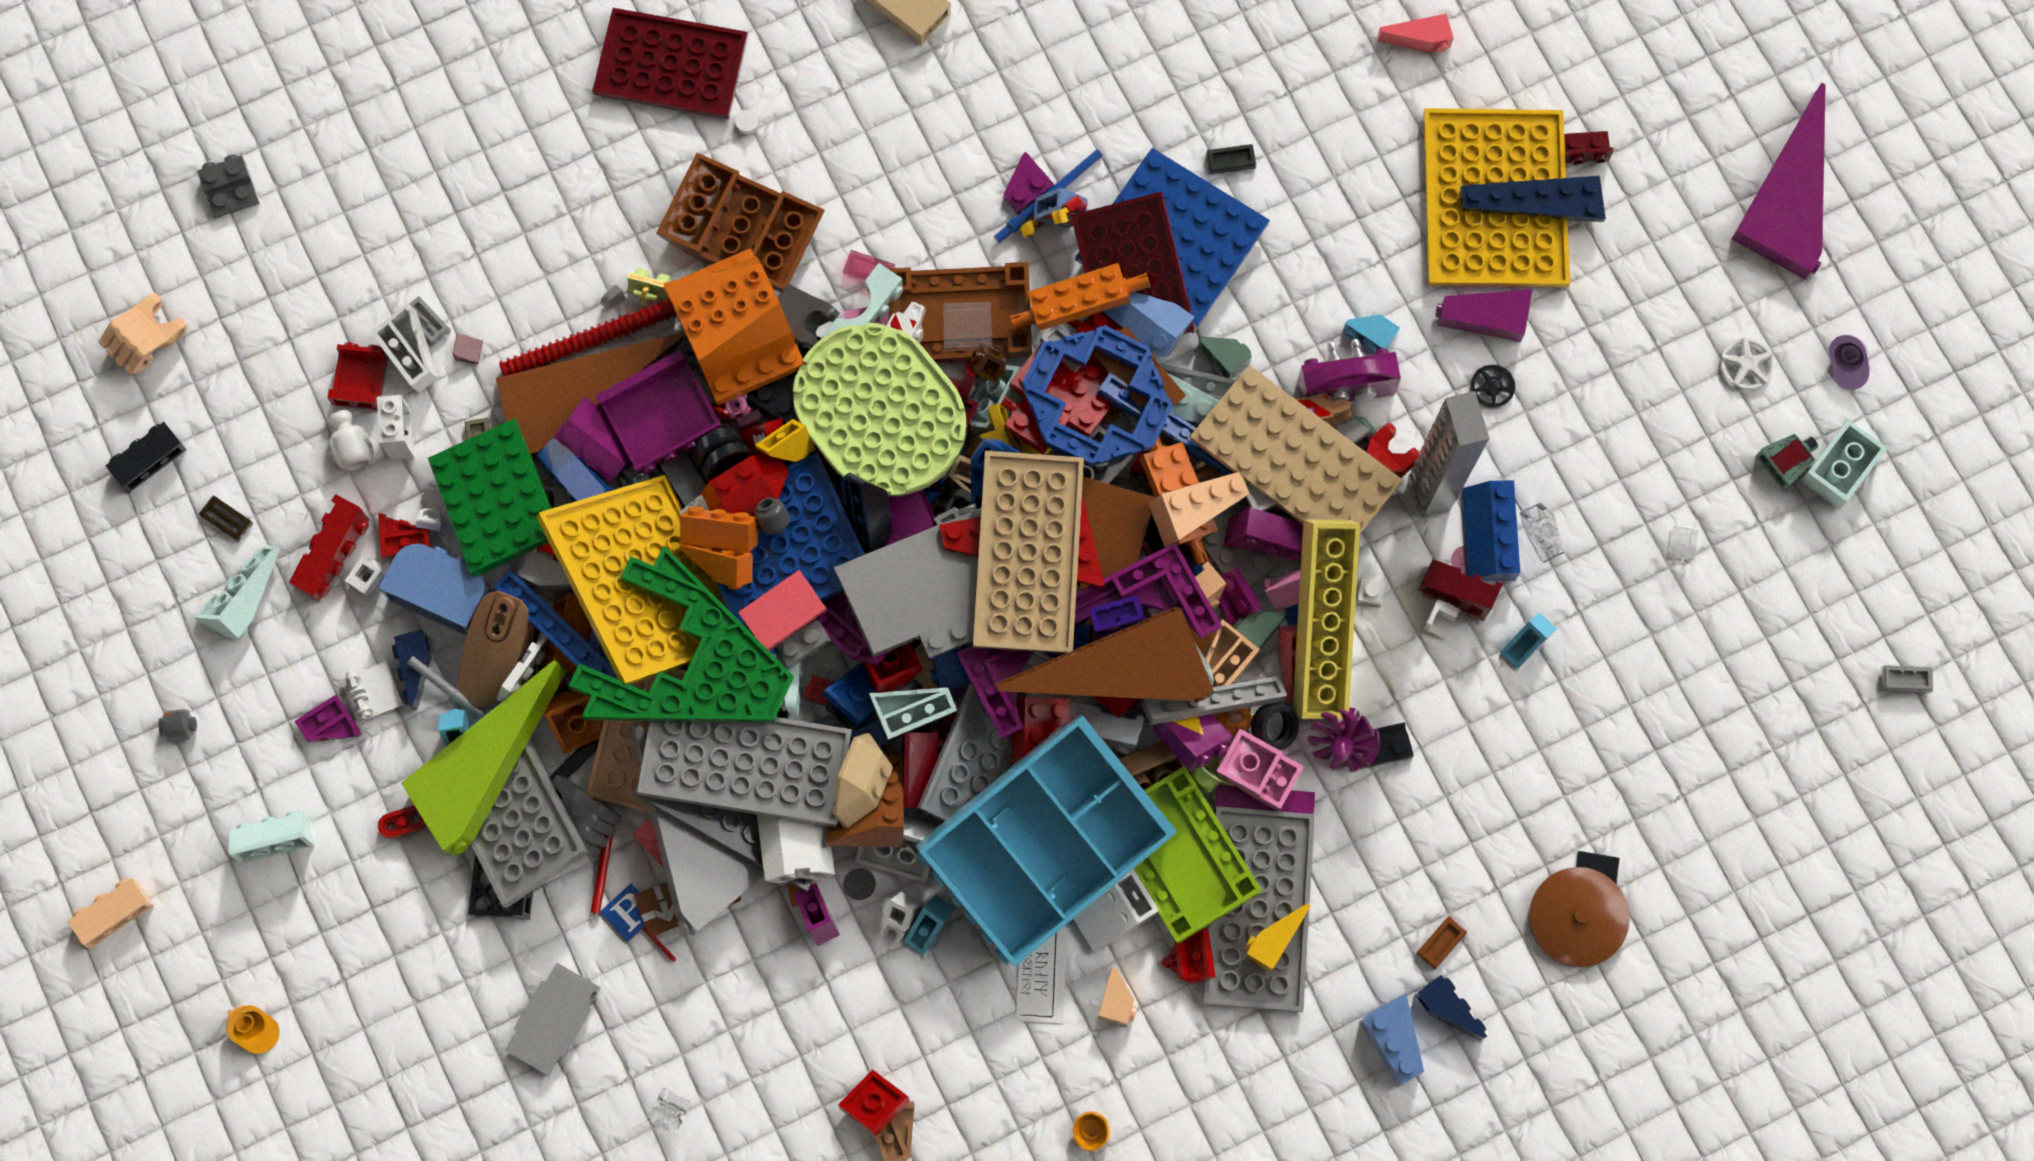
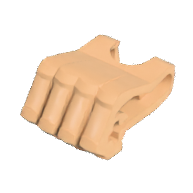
[98,293,188,375]

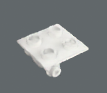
[341,661,403,723]

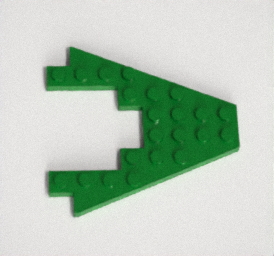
[569,546,794,723]

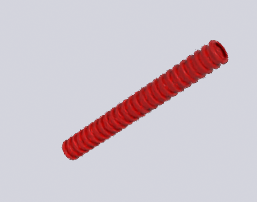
[499,298,677,376]

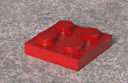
[838,1069,910,1137]

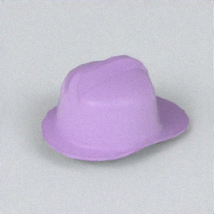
[1829,335,1870,390]

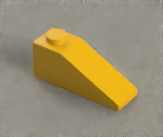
[1244,904,1311,973]

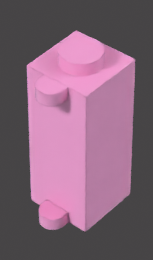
[1264,568,1301,611]

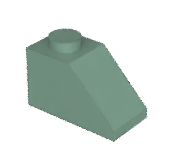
[1198,336,1252,378]
[1233,611,1287,649]

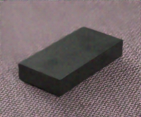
[1206,144,1256,175]

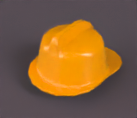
[226,1005,280,1054]

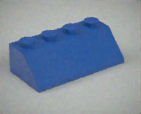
[1462,480,1520,581]

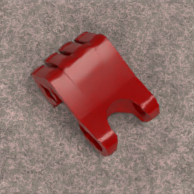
[1364,423,1420,479]

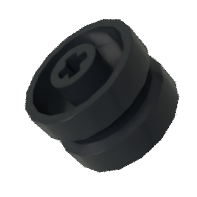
[692,427,753,483]

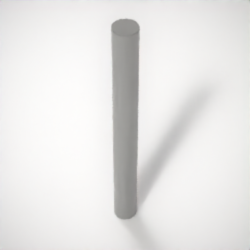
[407,656,486,720]

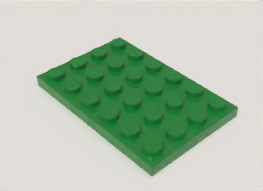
[428,418,552,578]

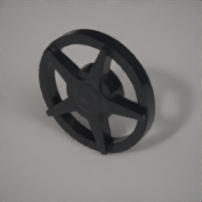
[1470,365,1515,408]

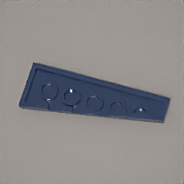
[1459,175,1606,222]

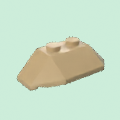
[832,733,893,828]

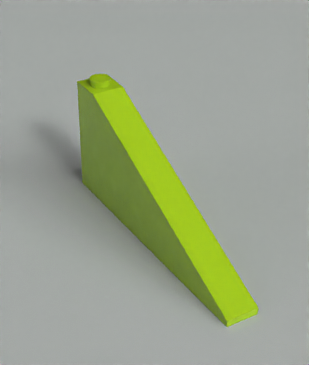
[401,660,567,856]

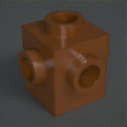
[970,343,1007,383]

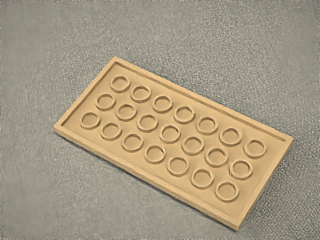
[1190,365,1403,534]
[973,451,1084,654]

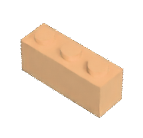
[67,878,154,949]

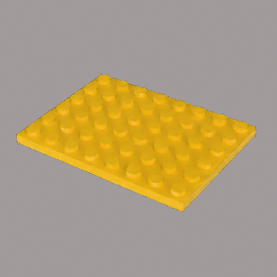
[1423,108,1570,288]
[536,475,728,685]

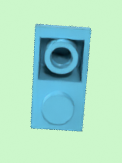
[1343,315,1400,355]

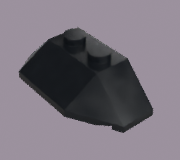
[841,472,893,554]

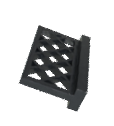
[468,854,533,920]

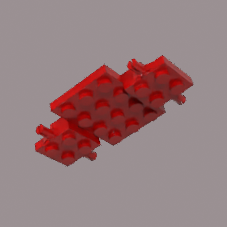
[1000,312,1123,455]

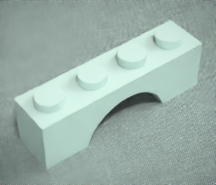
[823,263,903,337]

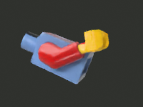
[1020,188,1089,238]

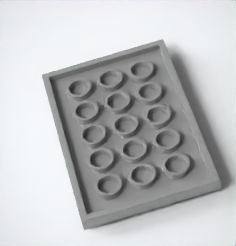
[470,741,588,908]

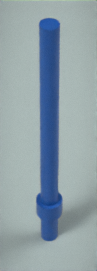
[994,149,1103,243]

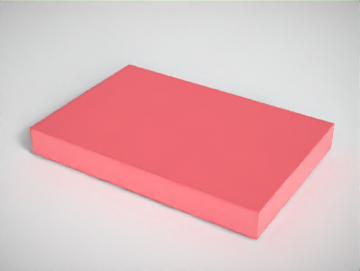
[739,570,827,651]

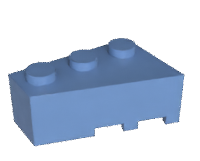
[1360,993,1424,1087]

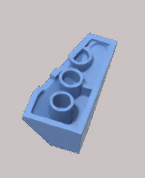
[1103,292,1195,358]

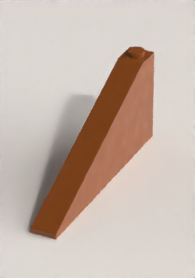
[496,332,684,463]
[1078,476,1155,643]
[994,607,1214,703]

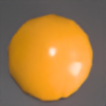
[1073,1111,1111,1151]

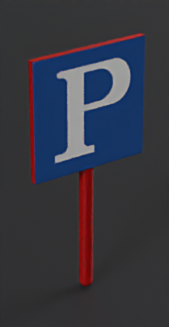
[600,883,676,962]

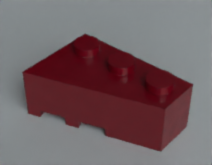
[1418,559,1503,621]

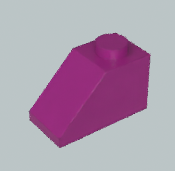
[793,883,840,946]

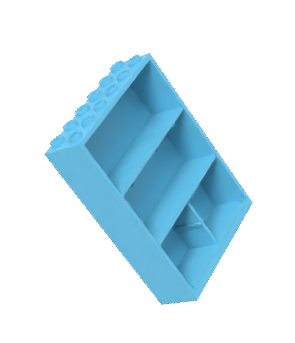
[915,713,1177,967]

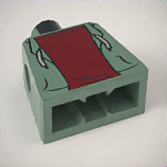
[1756,434,1818,492]

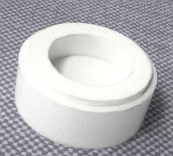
[735,110,759,135]

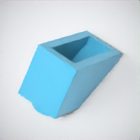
[1500,612,1557,669]
[438,709,470,747]

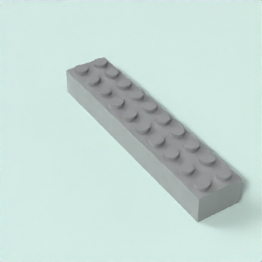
[1408,391,1490,517]

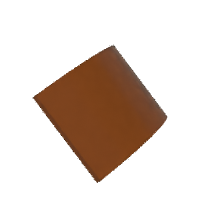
[656,153,825,291]

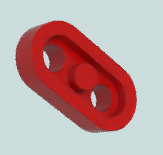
[378,805,426,839]

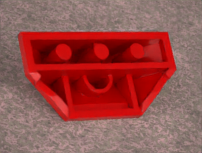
[699,454,790,516]

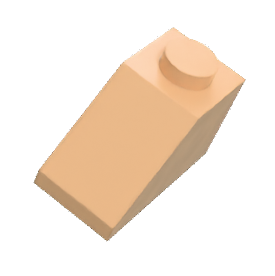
[1098,967,1137,1026]

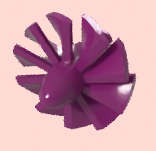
[1308,708,1380,772]

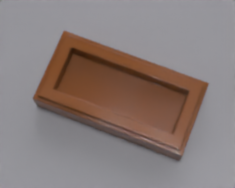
[1416,916,1467,970]

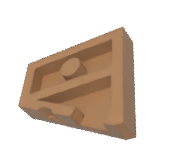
[874,1101,915,1161]

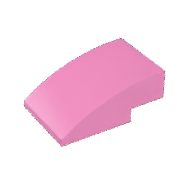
[1216,729,1304,811]

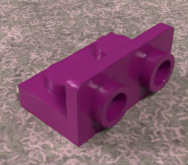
[1218,566,1262,625]

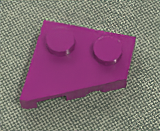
[1003,152,1054,214]
[294,694,363,743]

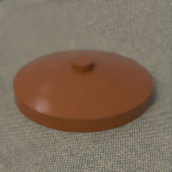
[1529,867,1630,967]

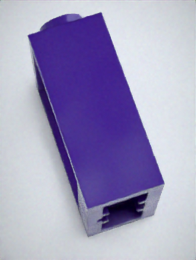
[1089,595,1146,639]

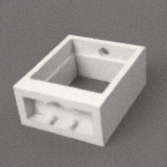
[377,395,414,460]

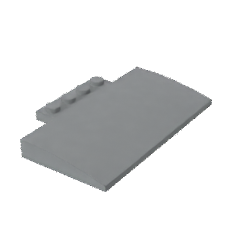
[834,508,981,659]

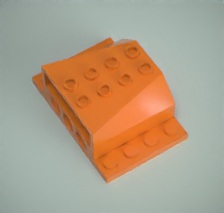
[664,248,805,406]

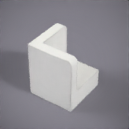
[1423,599,1460,639]

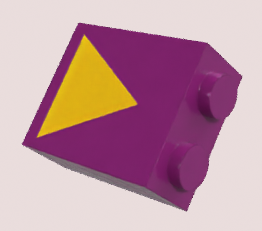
[1152,714,1232,771]

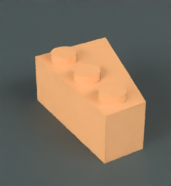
[1206,619,1260,687]

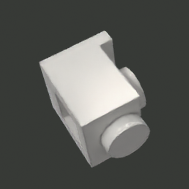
[345,557,385,599]

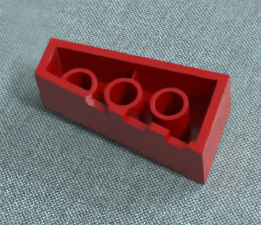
[289,494,369,602]

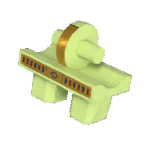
[627,268,670,306]

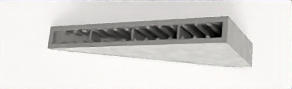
[629,722,764,936]

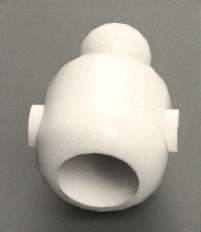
[330,410,374,471]

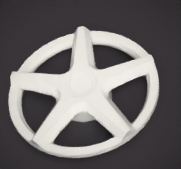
[1721,337,1774,389]

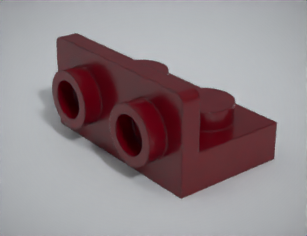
[1564,131,1614,165]

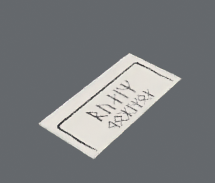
[1016,926,1068,1024]

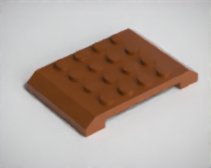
[887,262,1032,362]

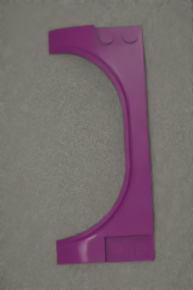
[956,542,1222,739]

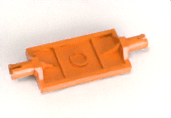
[1010,263,1151,331]
[1139,436,1218,566]

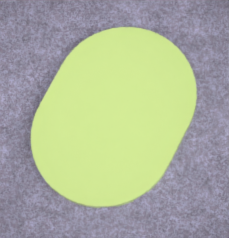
[793,323,967,496]

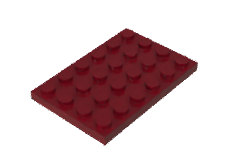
[592,7,748,119]
[1071,191,1196,344]

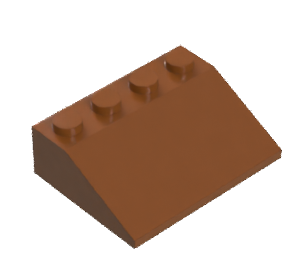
[827,753,904,847]

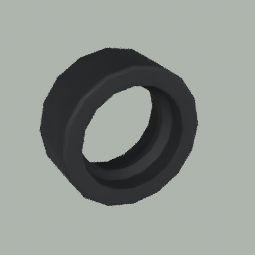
[1251,703,1299,750]

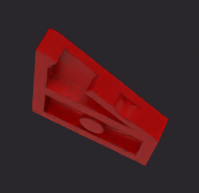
[378,513,431,560]

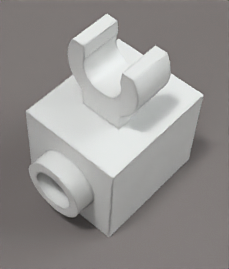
[882,892,923,943]

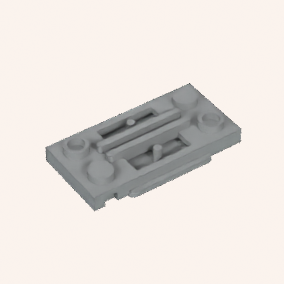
[505,963,601,1076]

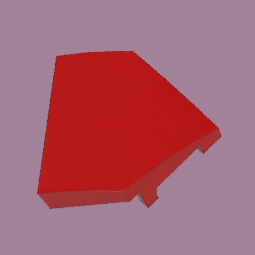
[1161,929,1216,984]

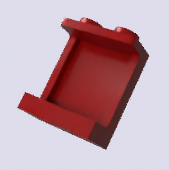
[327,342,388,410]

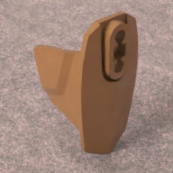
[457,591,540,707]

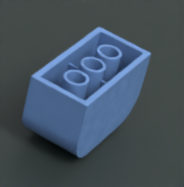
[378,544,491,636]

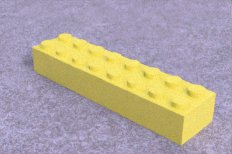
[1293,520,1360,719]

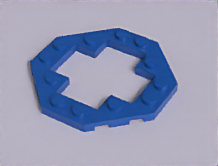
[1021,326,1173,467]

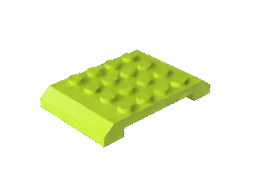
[1134,766,1263,944]

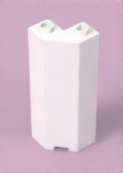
[757,814,835,884]

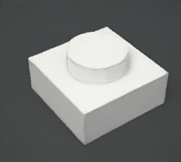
[1357,577,1385,607]

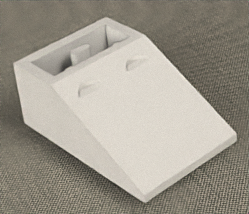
[518,550,575,598]
[1073,869,1159,954]

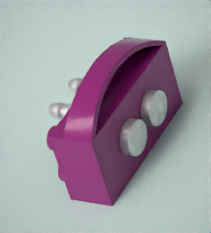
[1297,339,1401,402]

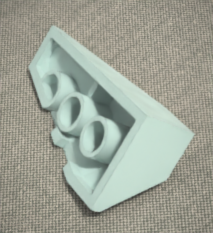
[194,545,280,638]

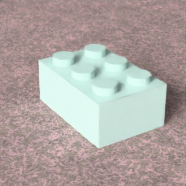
[1800,419,1888,509]

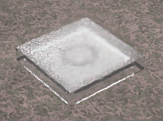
[943,302,992,351]

